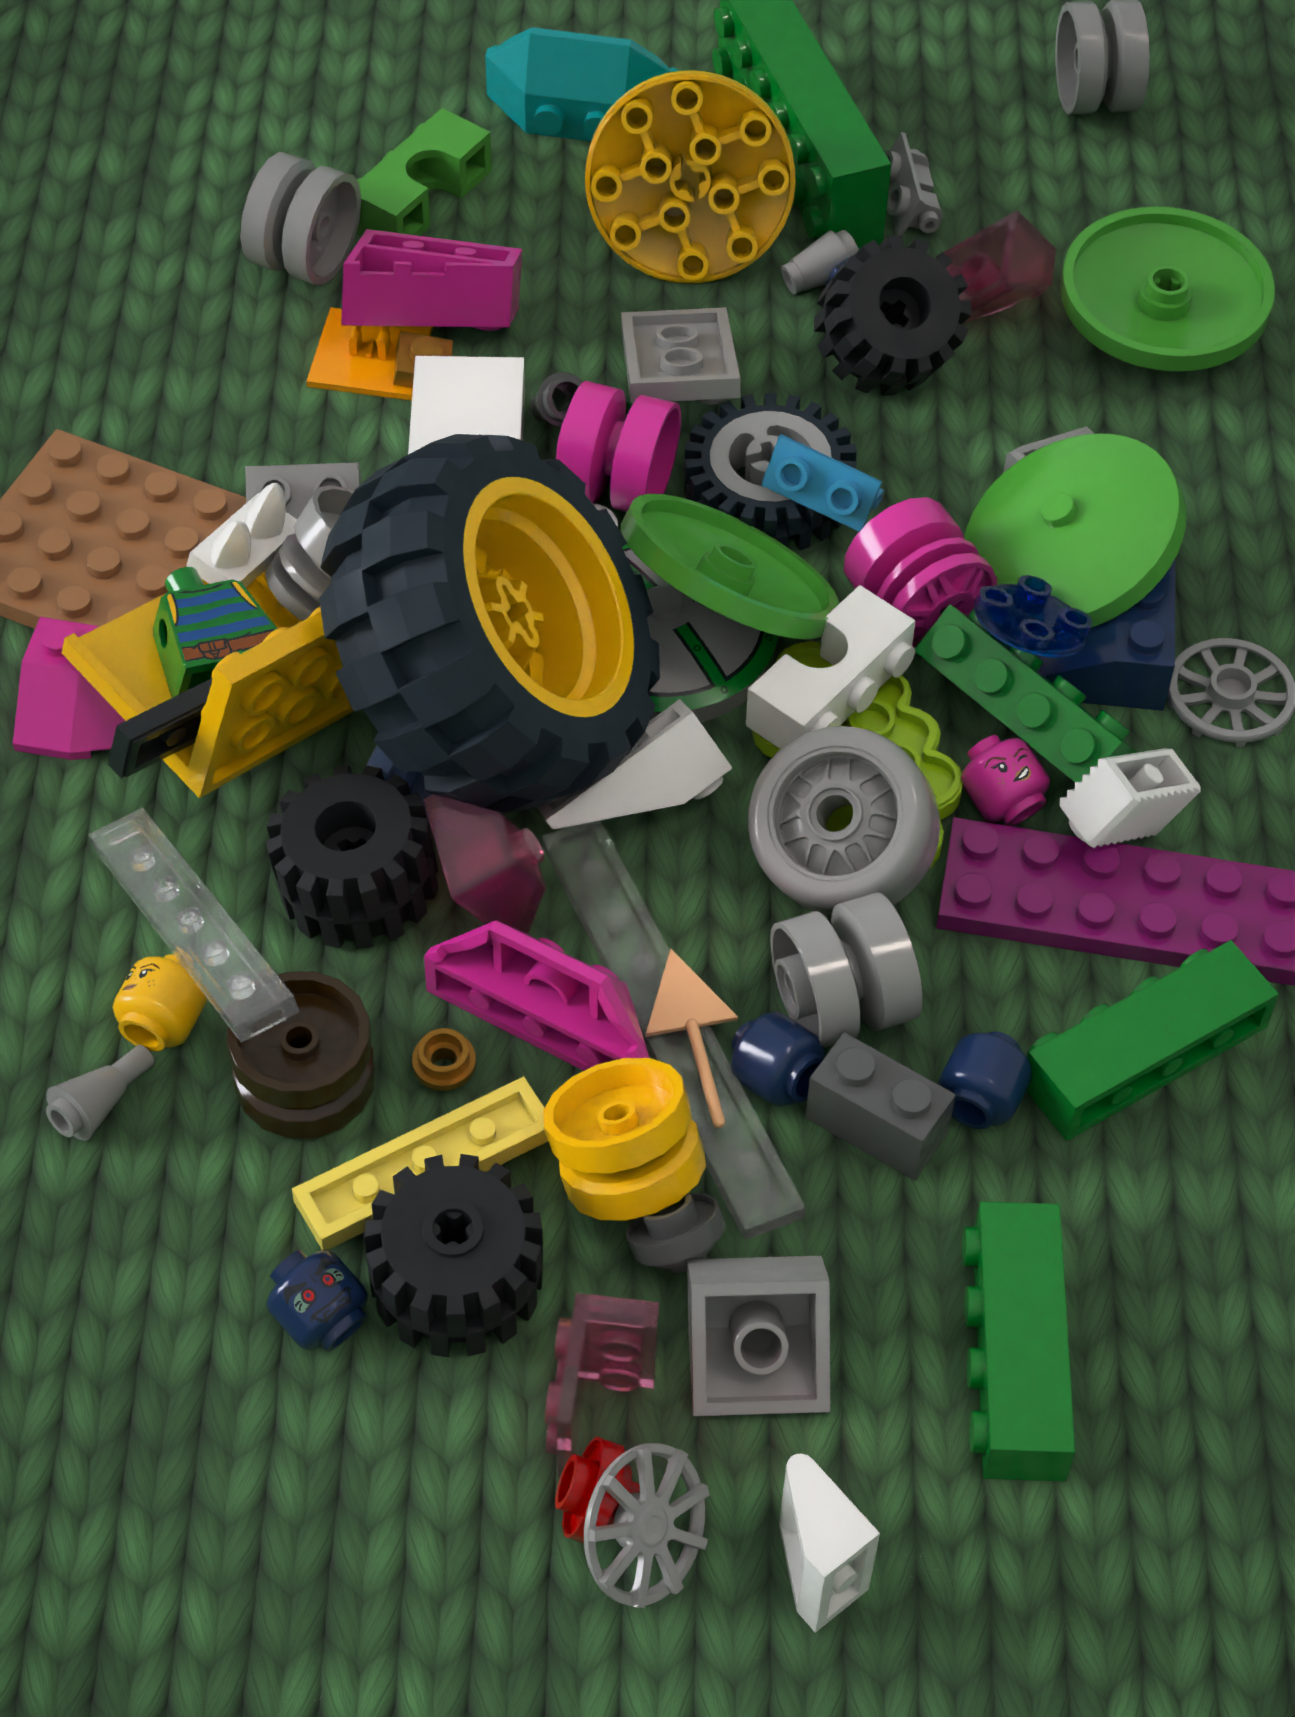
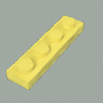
[292,1076,548,1250]

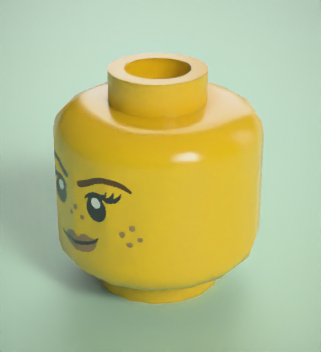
[112,954,208,1052]

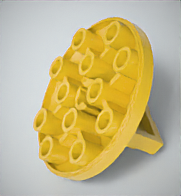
[585,70,795,284]

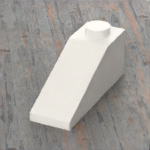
[537,699,732,830]

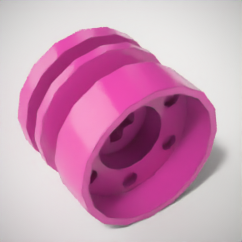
[843,497,997,648]

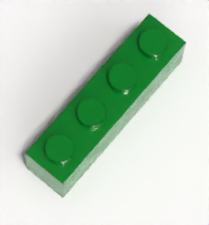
[1026,940,1279,1141]
[962,1201,1075,1481]

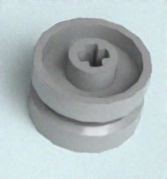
[1055,0,1150,115]
[240,152,361,285]

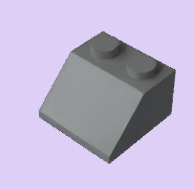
[687,1256,830,1416]

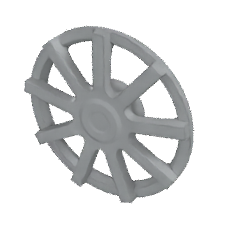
[1167,638,1295,747]
[584,1443,710,1608]

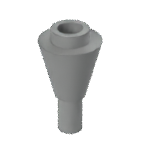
[46,1045,154,1141]

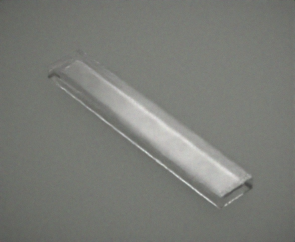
[88,807,299,1043]

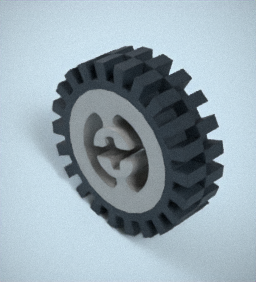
[684,393,857,550]

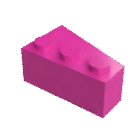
[341,229,522,331]

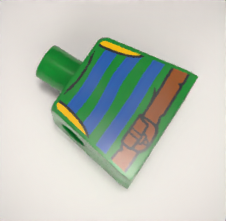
[153,567,277,698]

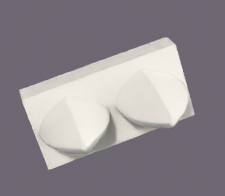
[186,483,297,588]

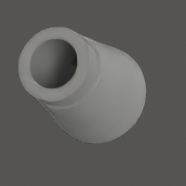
[780,230,859,294]

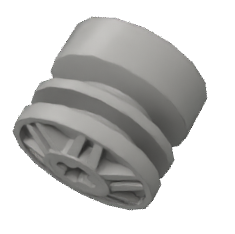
[265,485,354,621]

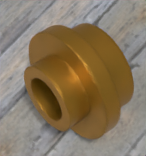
[412,1028,476,1091]

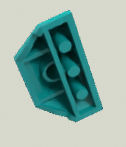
[485,27,679,141]

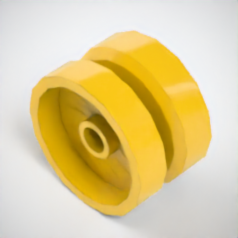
[543,1058,706,1221]

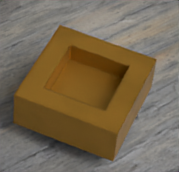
[393,331,453,388]

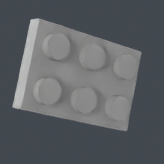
[621,307,741,404]

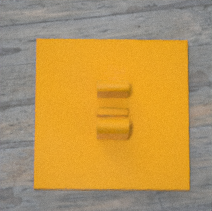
[306,307,434,401]

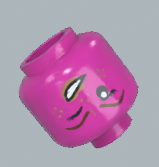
[961,735,1050,826]

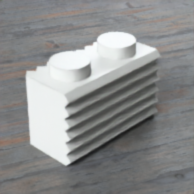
[1060,748,1201,848]

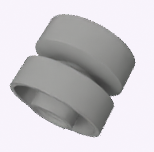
[770,892,923,1048]

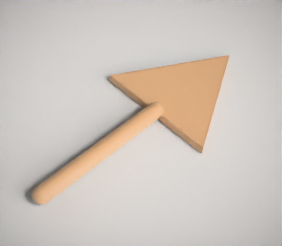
[645,948,738,1128]

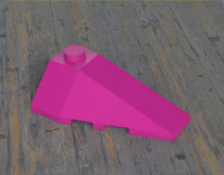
[13,617,125,760]

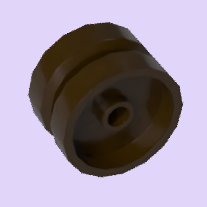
[227,971,375,1138]

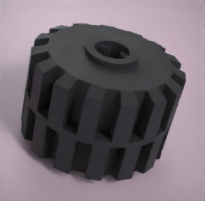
[814,236,971,396]
[266,765,439,949]
[364,1154,543,1358]

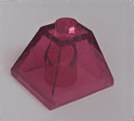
[936,210,1056,323]
[423,794,546,934]

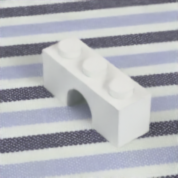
[746,585,915,749]

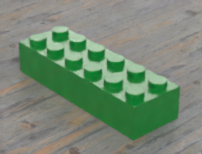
[712,0,891,249]

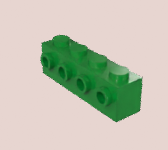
[915,604,1138,782]

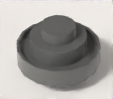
[626,1193,726,1273]

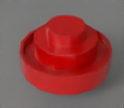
[555,1436,640,1543]

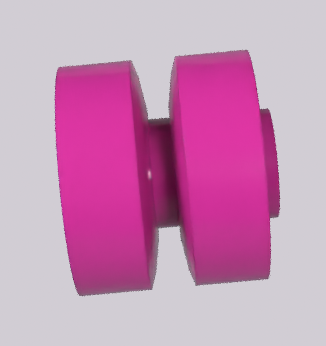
[556,381,681,512]

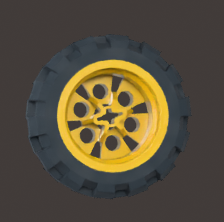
[319,434,660,813]

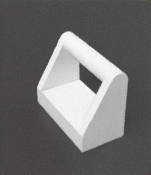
[779,1453,880,1633]

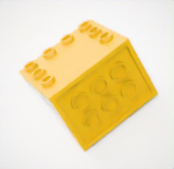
[61,568,353,798]

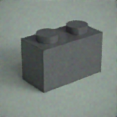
[805,1032,956,1181]

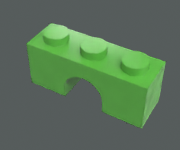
[356,108,492,236]

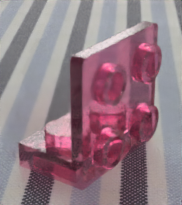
[545,1293,660,1478]

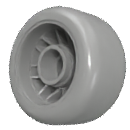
[748,726,940,916]

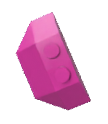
[424,920,650,1071]

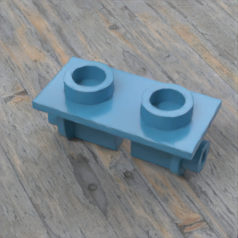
[761,434,885,532]

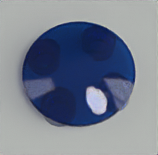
[974,575,1093,658]

